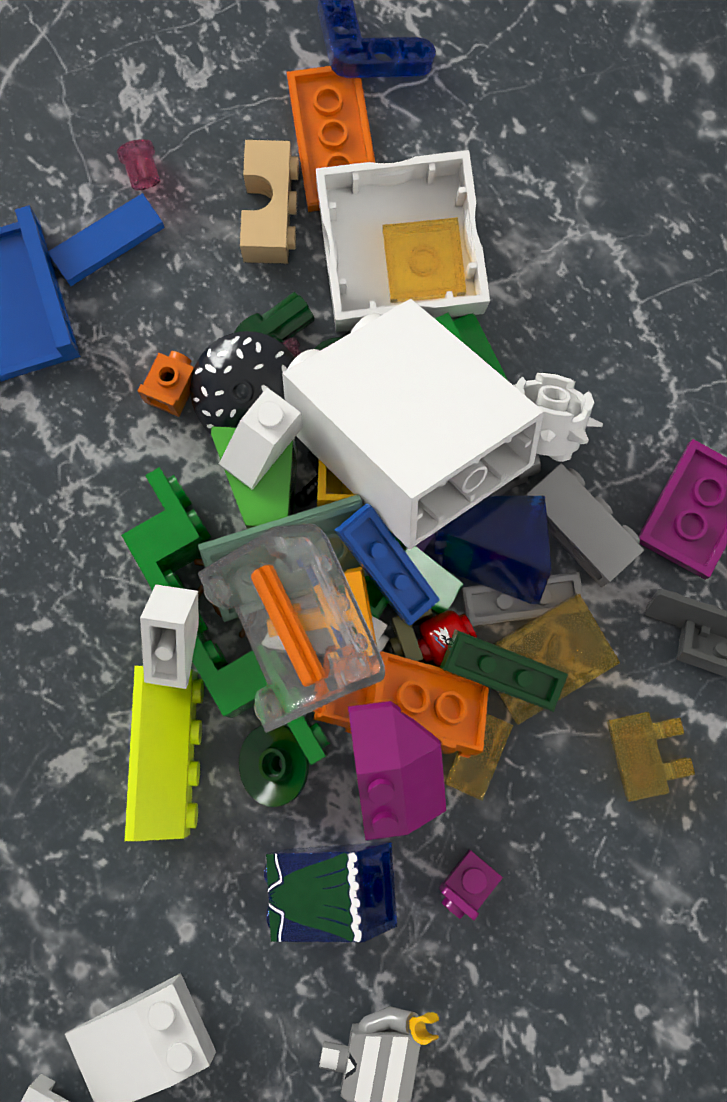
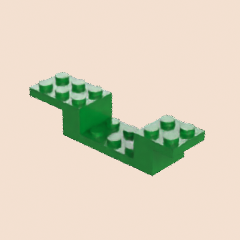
[121,467,330,765]

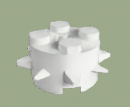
[513,373,603,462]

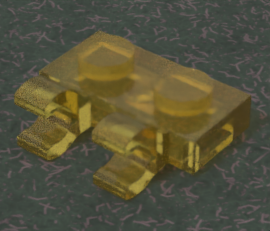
[607,712,695,802]

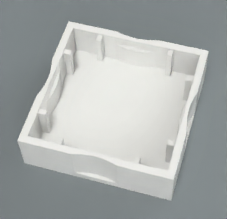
[316,150,490,332]

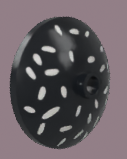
[190,331,296,434]

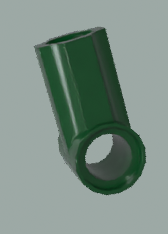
[234,292,315,344]

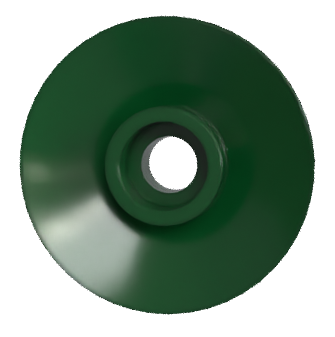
[239,723,309,807]

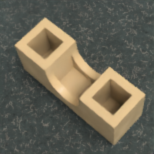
[240,140,299,264]

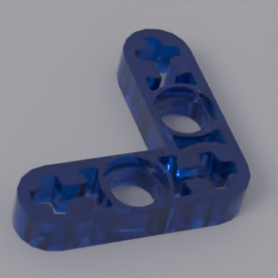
[318,0,436,78]

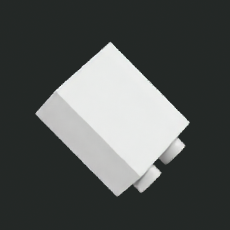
[282,299,544,550]

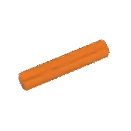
[251,564,325,687]

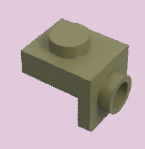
[389,608,433,662]

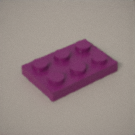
[638,439,727,580]

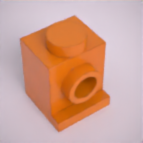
[137,351,194,417]

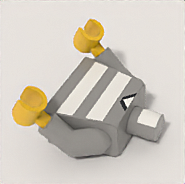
[319,1006,439,1102]

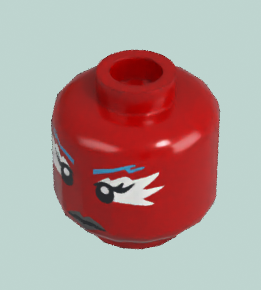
[417,610,477,667]

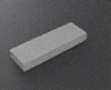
[461,572,586,627]

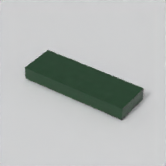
[440,629,568,712]

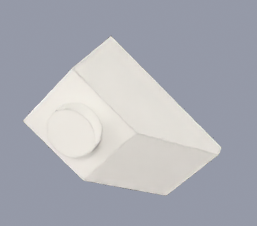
[219,388,303,490]
[140,585,199,689]

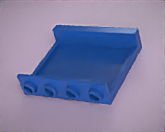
[0,205,81,382]

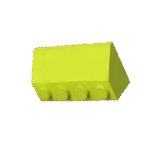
[125,666,204,841]

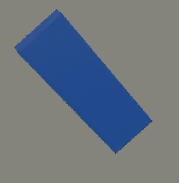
[47,193,165,287]
[335,504,440,626]

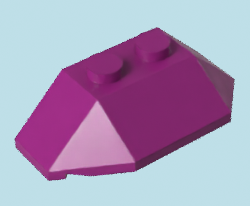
[348,701,446,841]

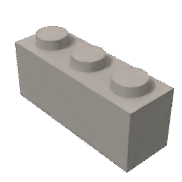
[522,463,644,588]

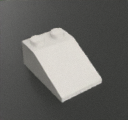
[65,973,216,1102]

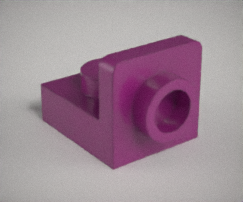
[439,849,503,920]

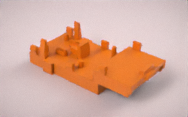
[314,645,489,758]

